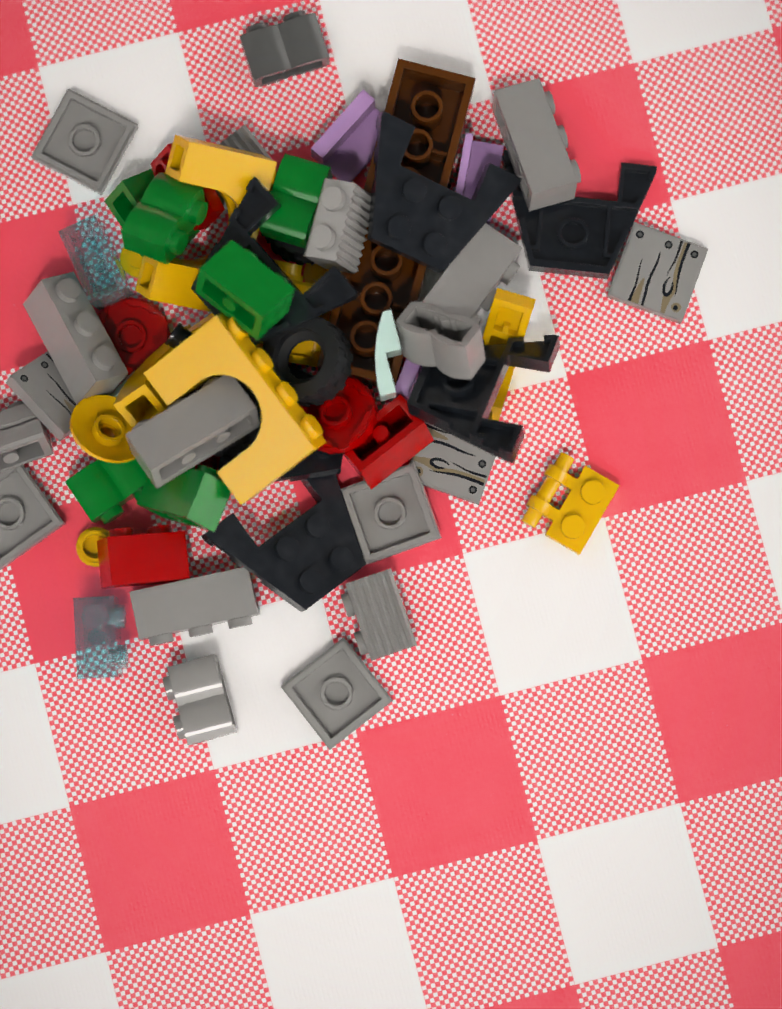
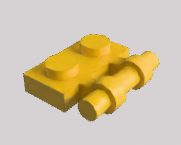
[521,452,620,555]

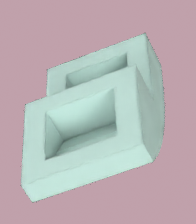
[375,310,402,402]

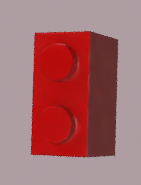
[343,394,434,490]
[97,525,190,589]

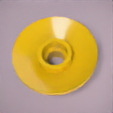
[70,395,135,463]

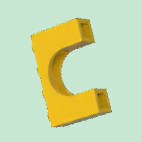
[135,134,277,312]
[143,313,326,505]

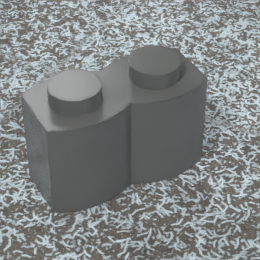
[240,10,330,87]

